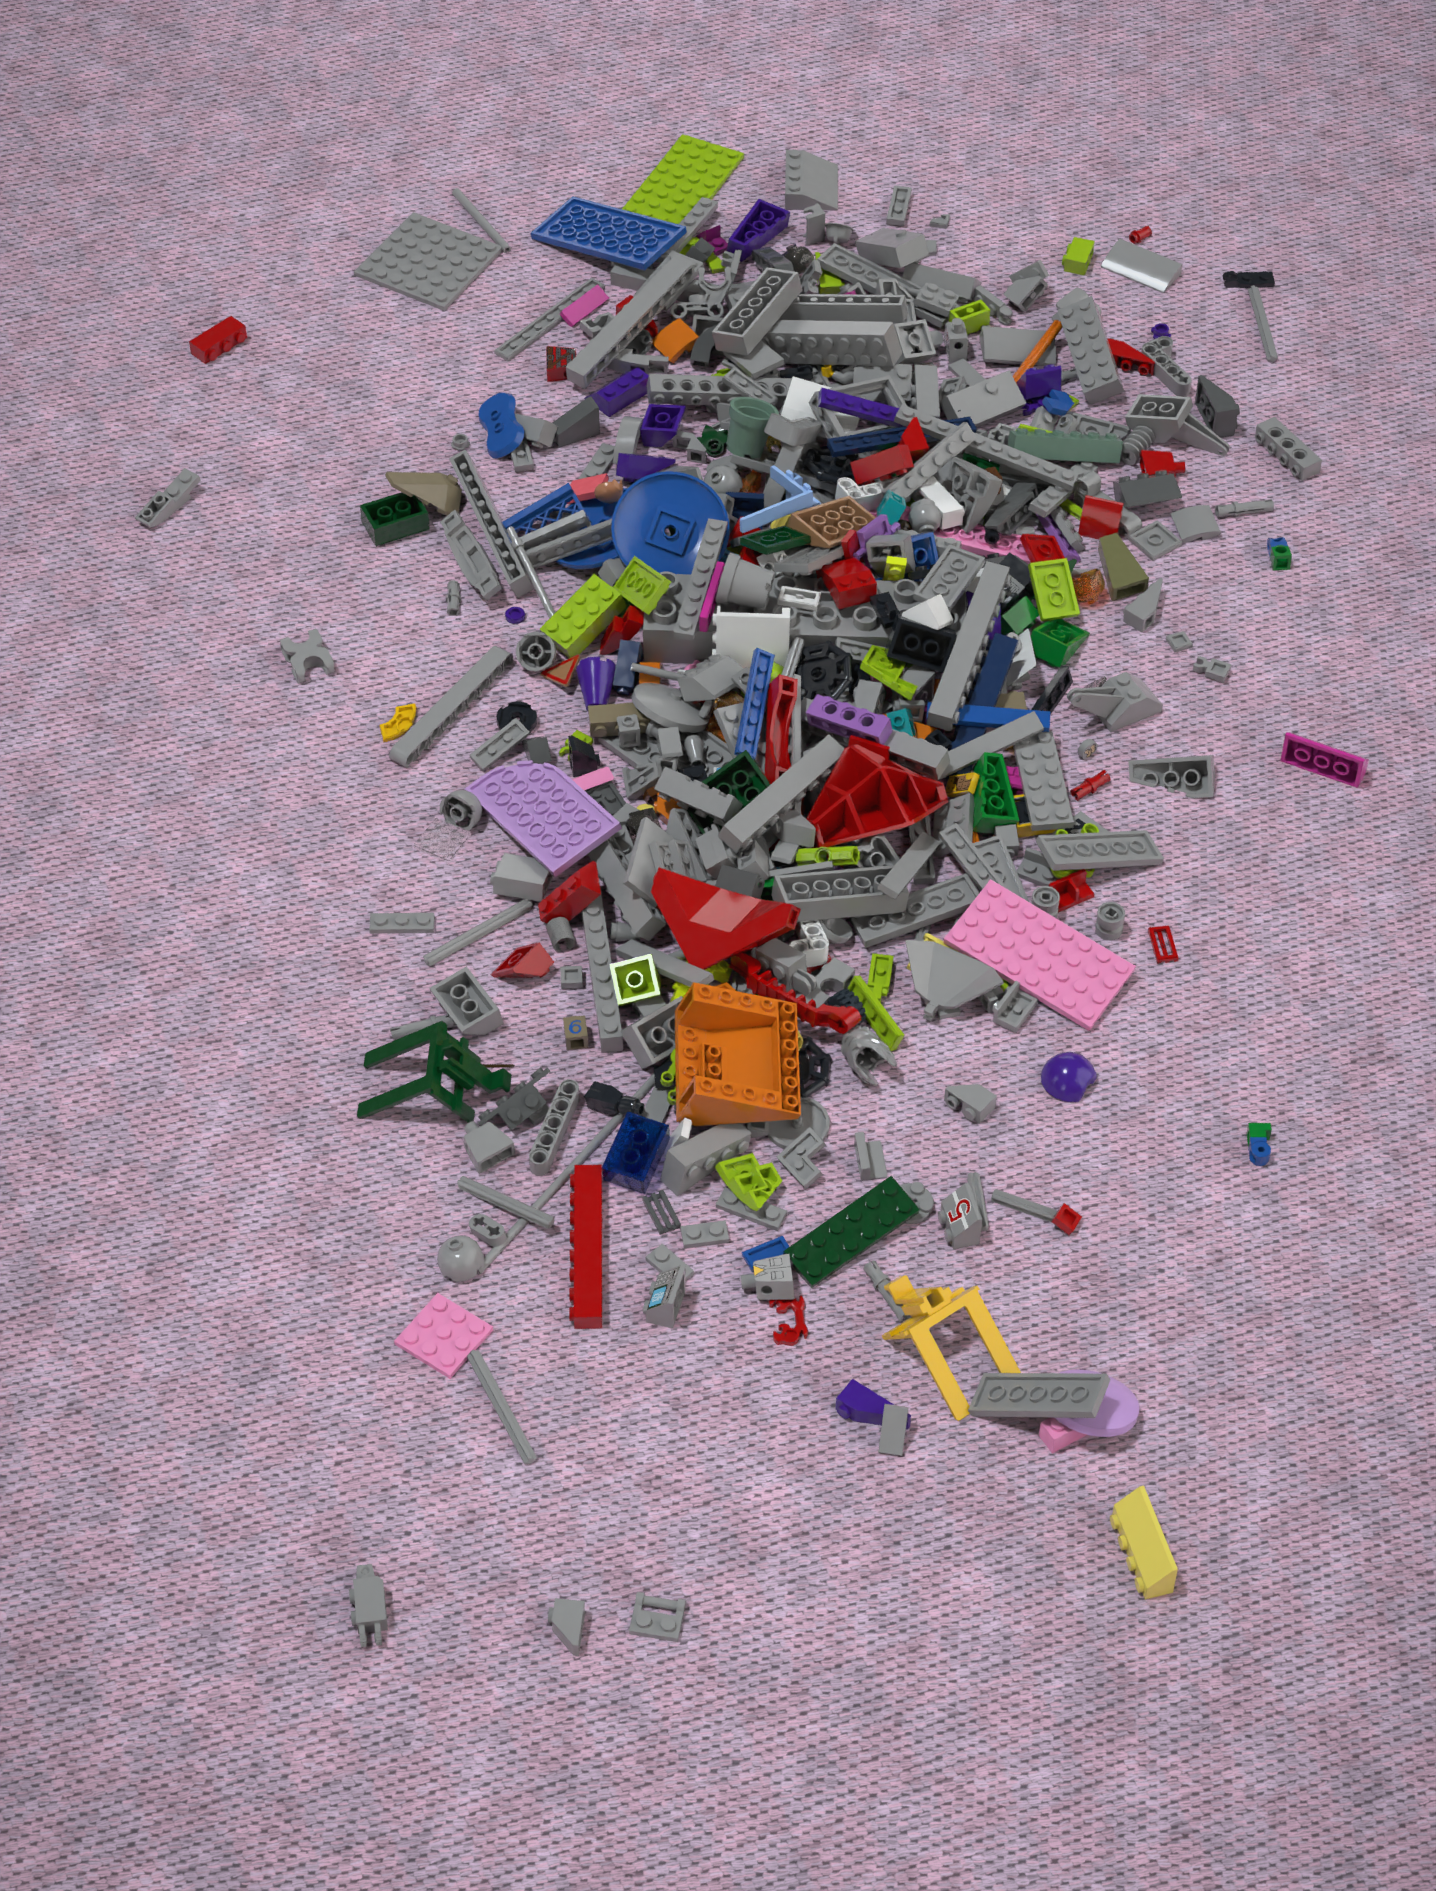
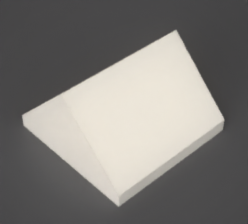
[902,594,953,630]

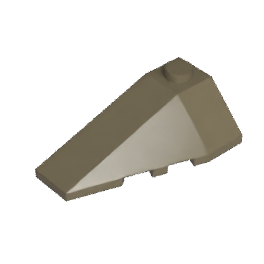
[385,472,462,516]

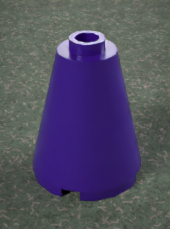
[576,657,616,711]

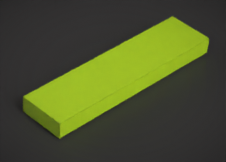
[847,975,905,1051]

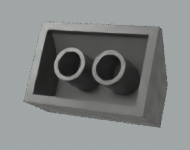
[1113,470,1182,507]

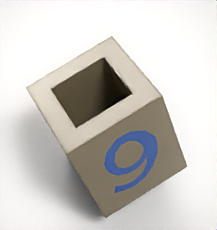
[563,1015,588,1050]

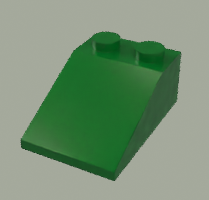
[1031,619,1090,668]

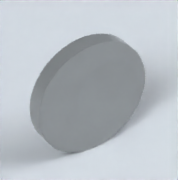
[767,1097,830,1149]

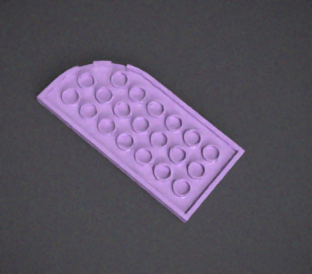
[465,760,622,877]

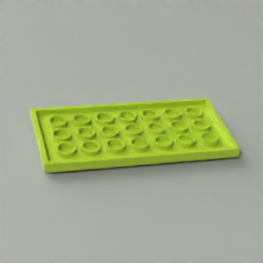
[622,134,744,224]

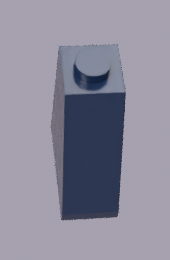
[613,640,644,695]

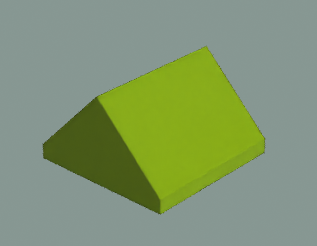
[610,954,661,1006]

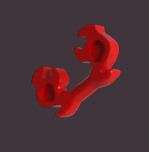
[769,1295,808,1346]

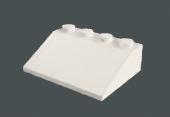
[781,377,865,445]

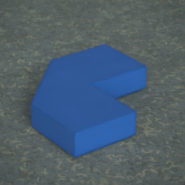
[1042,389,1074,416]

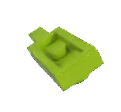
[867,953,894,1003]

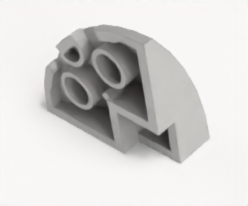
[948,456,1003,533]

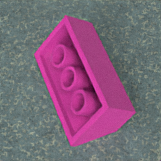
[1280,732,1369,788]

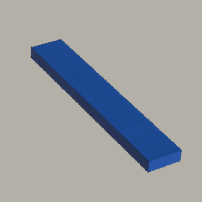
[734,648,775,760]
[926,702,1050,732]

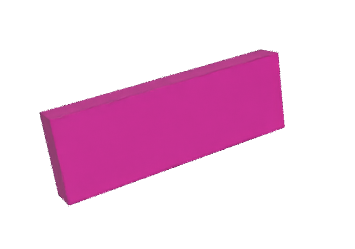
[559,284,609,327]

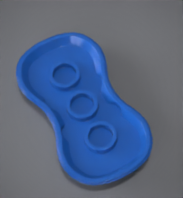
[479,392,524,459]

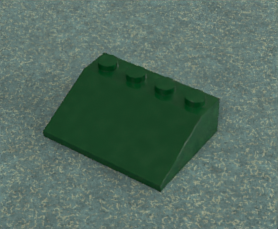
[687,750,771,834]

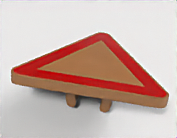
[540,654,581,687]

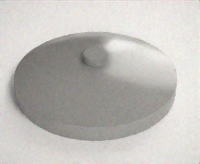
[632,683,710,733]

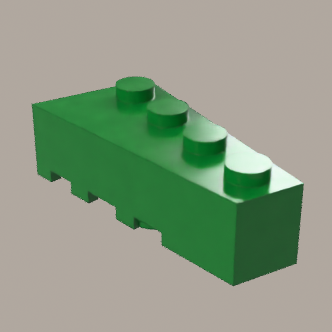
[973,752,1019,834]

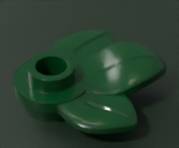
[697,425,728,457]

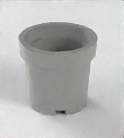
[716,552,775,610]

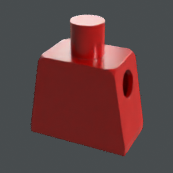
[1139,450,1186,477]

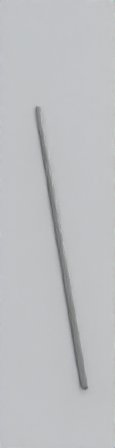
[477,929,795,1275]

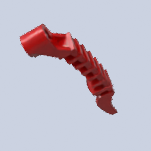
[729,952,861,1034]

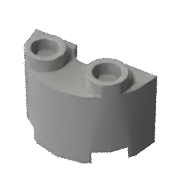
[579,312,614,339]

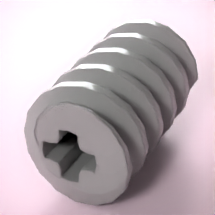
[1120,425,1155,466]

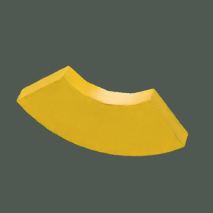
[379,703,416,743]

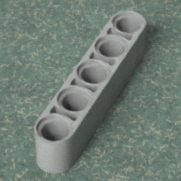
[529,1079,580,1176]

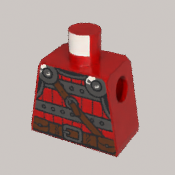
[546,346,576,382]

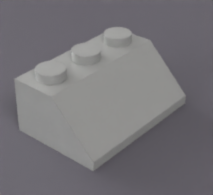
[677,654,744,702]
[430,966,504,1035]

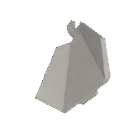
[905,940,1004,1022]

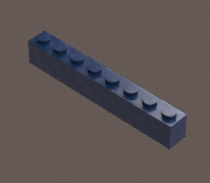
[944,633,1019,779]

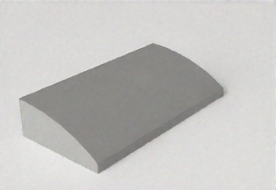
[1101,239,1182,293]
[979,326,1056,366]

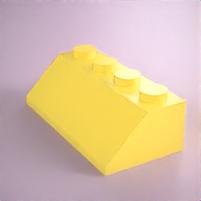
[1110,1486,1178,1600]

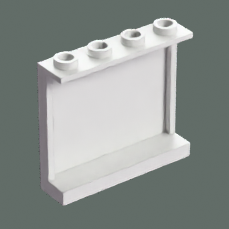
[712,606,790,670]

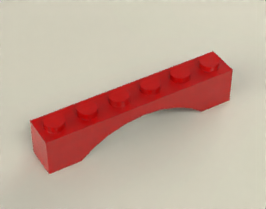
[765,674,798,784]

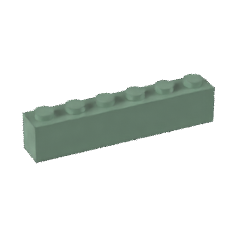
[1008,428,1123,463]

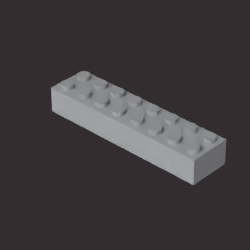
[761,320,903,366]

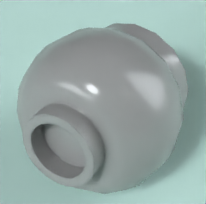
[908,499,941,534]

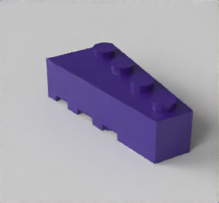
[727,199,790,262]

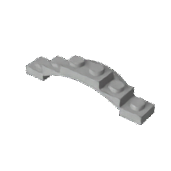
[440,510,502,601]

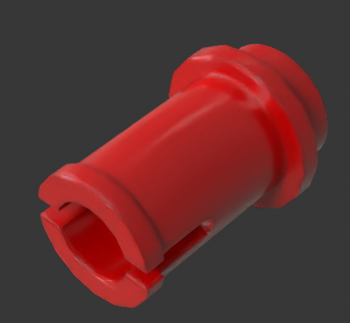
[1129,226,1152,244]

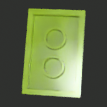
[1028,558,1080,621]

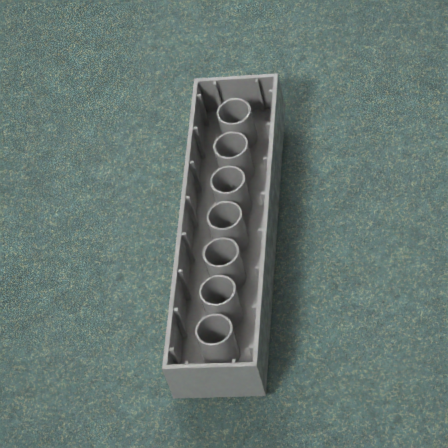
[643,572,966,671]

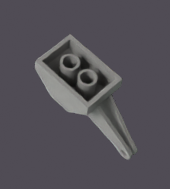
[1125,394,1230,457]
[1067,672,1163,732]

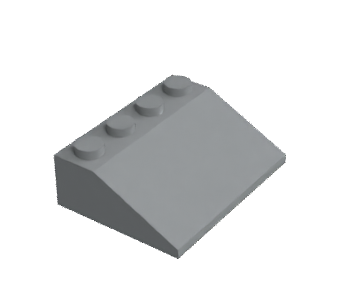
[785,149,838,211]

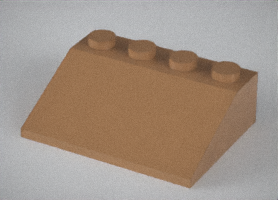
[788,496,876,548]

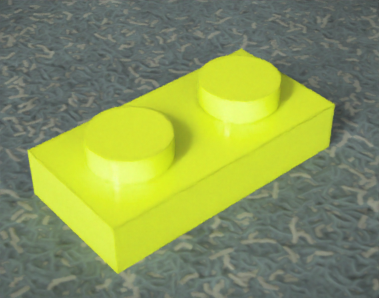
[883,556,907,581]

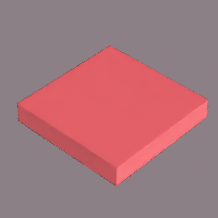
[566,473,609,505]

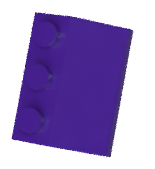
[584,367,649,417]

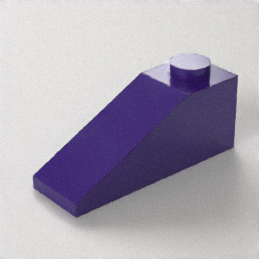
[616,453,676,482]
[835,1379,911,1430]

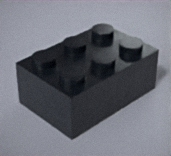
[884,613,957,673]

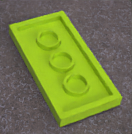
[613,556,671,615]

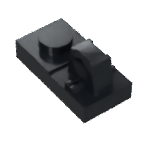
[870,591,900,629]

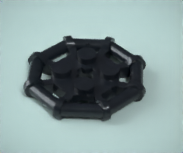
[803,448,864,486]
[794,640,854,701]
[799,1036,832,1098]

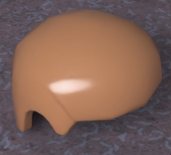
[594,479,623,504]

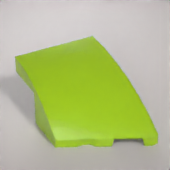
[715,1153,782,1211]

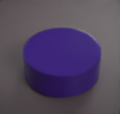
[505,607,525,624]

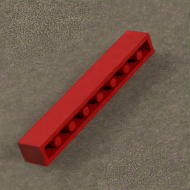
[569,1164,602,1329]

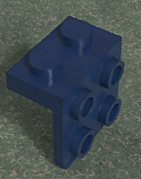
[726,492,764,530]

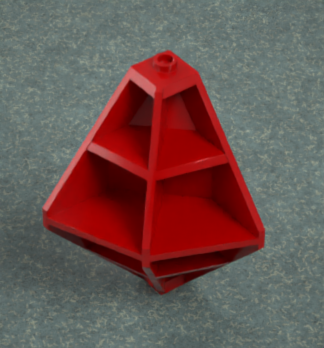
[806,744,949,848]
[651,867,801,970]

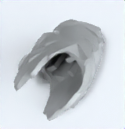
[841,1025,897,1086]

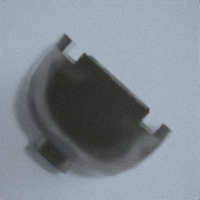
[782,244,814,274]

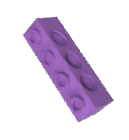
[806,694,893,745]

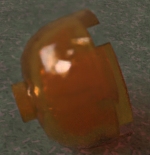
[1072,568,1105,605]

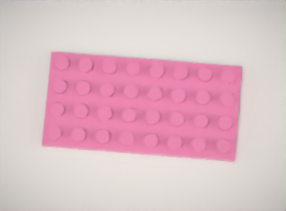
[943,879,1136,1031]

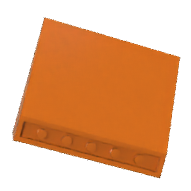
[675,982,801,1126]

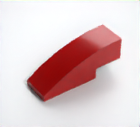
[599,605,644,655]

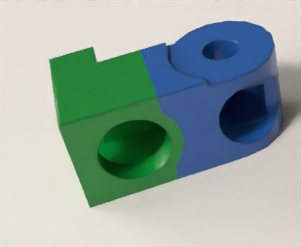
[1267,537,1292,571]
[1246,1123,1272,1166]

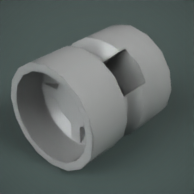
[1031,886,1060,919]
[1095,902,1125,941]

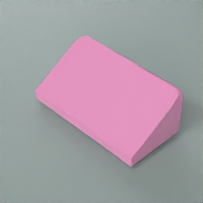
[572,766,614,790]

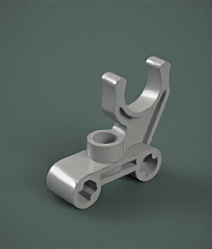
[671,267,732,321]

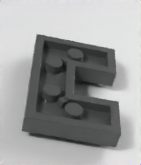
[584,781,626,816]

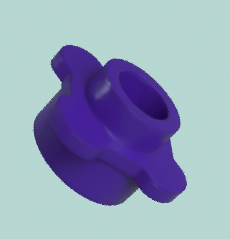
[1151,323,1171,339]

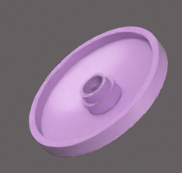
[1055,1369,1139,1437]

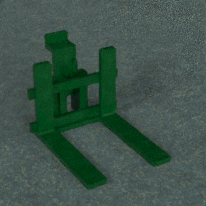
[357,1021,512,1123]

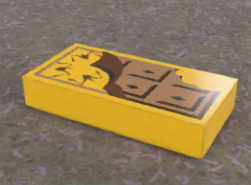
[945,772,980,797]

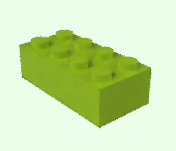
[540,574,627,658]

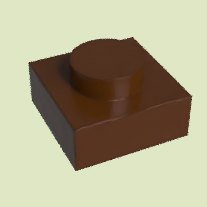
[642,786,658,803]

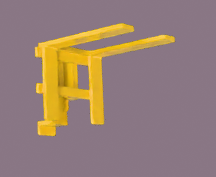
[882,1275,1021,1421]

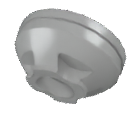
[819,918,853,944]

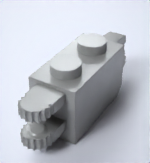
[349,1564,388,1647]

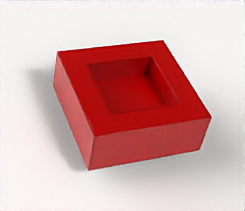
[1051,1203,1082,1235]

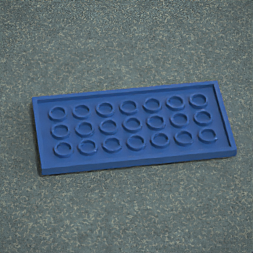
[531,196,687,270]

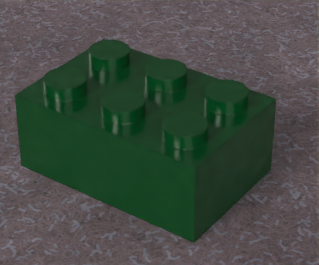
[360,492,430,546]

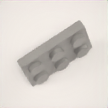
[933,793,974,856]

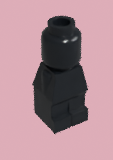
[584,1081,645,1118]

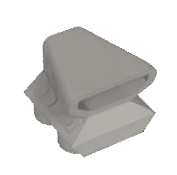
[843,834,900,870]

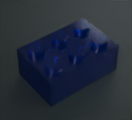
[602,1111,670,1194]

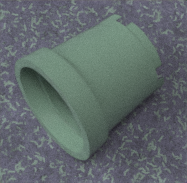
[726,397,779,459]

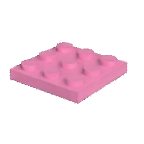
[394,1293,493,1379]

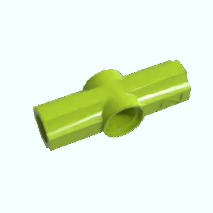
[795,846,860,867]

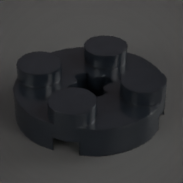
[496,701,537,734]

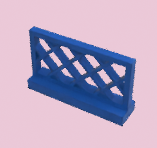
[502,483,592,537]

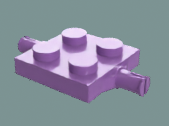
[853,514,901,568]

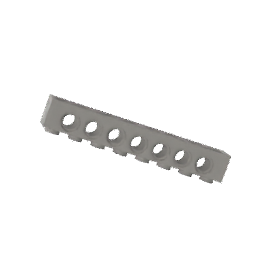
[647,374,792,408]

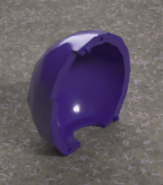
[1041,1052,1097,1102]

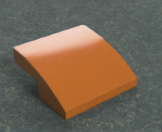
[652,318,699,364]

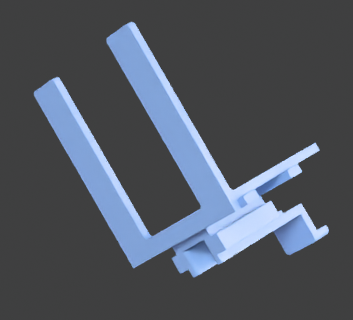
[740,465,821,533]

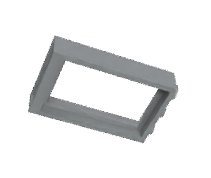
[809,375,907,439]

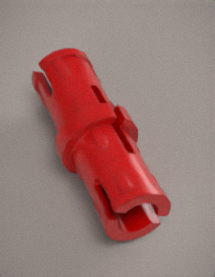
[1070,770,1111,801]

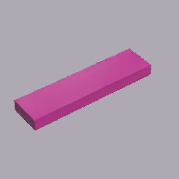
[699,561,725,632]

